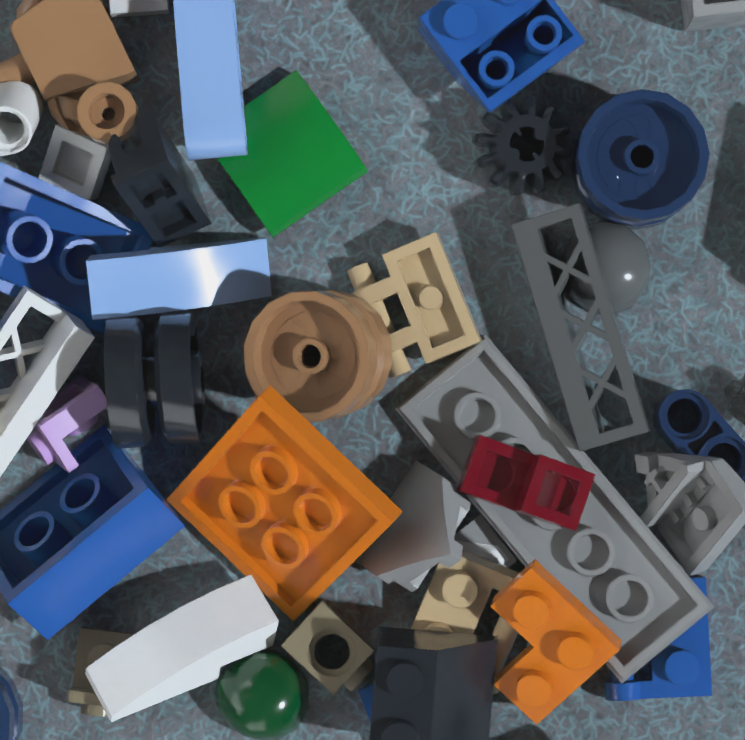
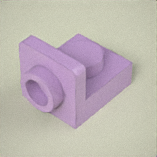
[27,375,107,473]

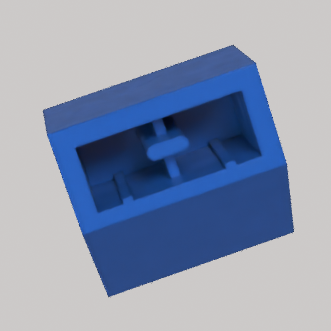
[418,0,585,114]

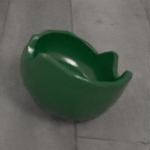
[215,650,309,740]

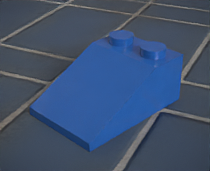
[0,162,153,334]

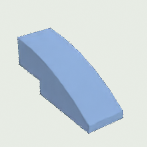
[86,237,272,320]

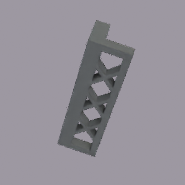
[512,203,650,452]

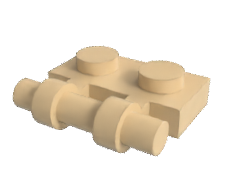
[347,232,482,379]

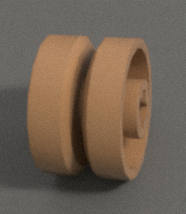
[244,290,392,422]

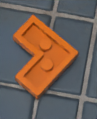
[490,559,622,725]

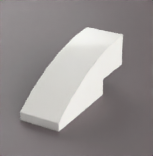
[85,575,279,722]

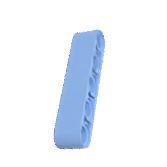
[173,0,248,161]

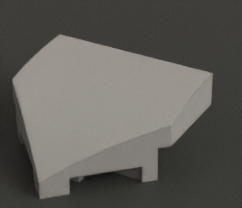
[635,452,745,576]
[355,460,471,592]

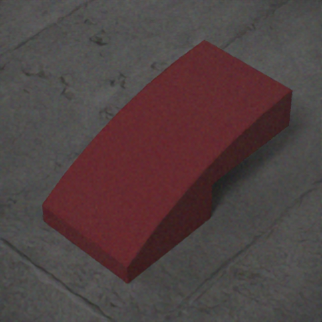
[456,435,596,531]

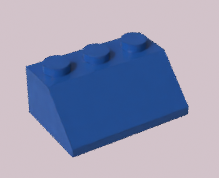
[0,424,185,640]

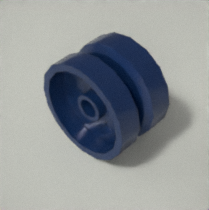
[571,89,710,230]

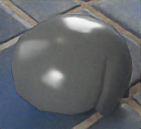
[562,221,650,315]

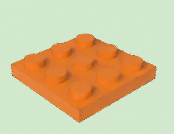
[166,385,403,622]

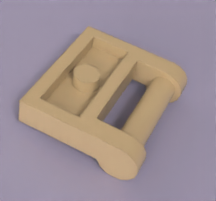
[410,550,519,694]

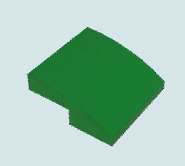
[216,70,368,238]

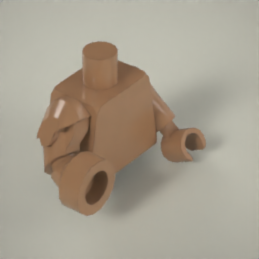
[0,0,140,145]

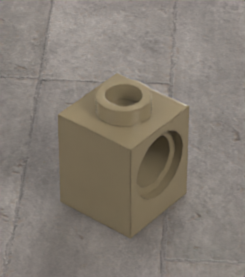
[281,600,375,695]

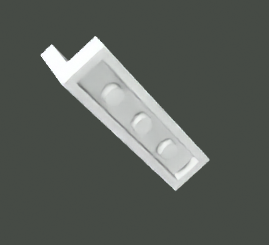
[0,286,95,477]

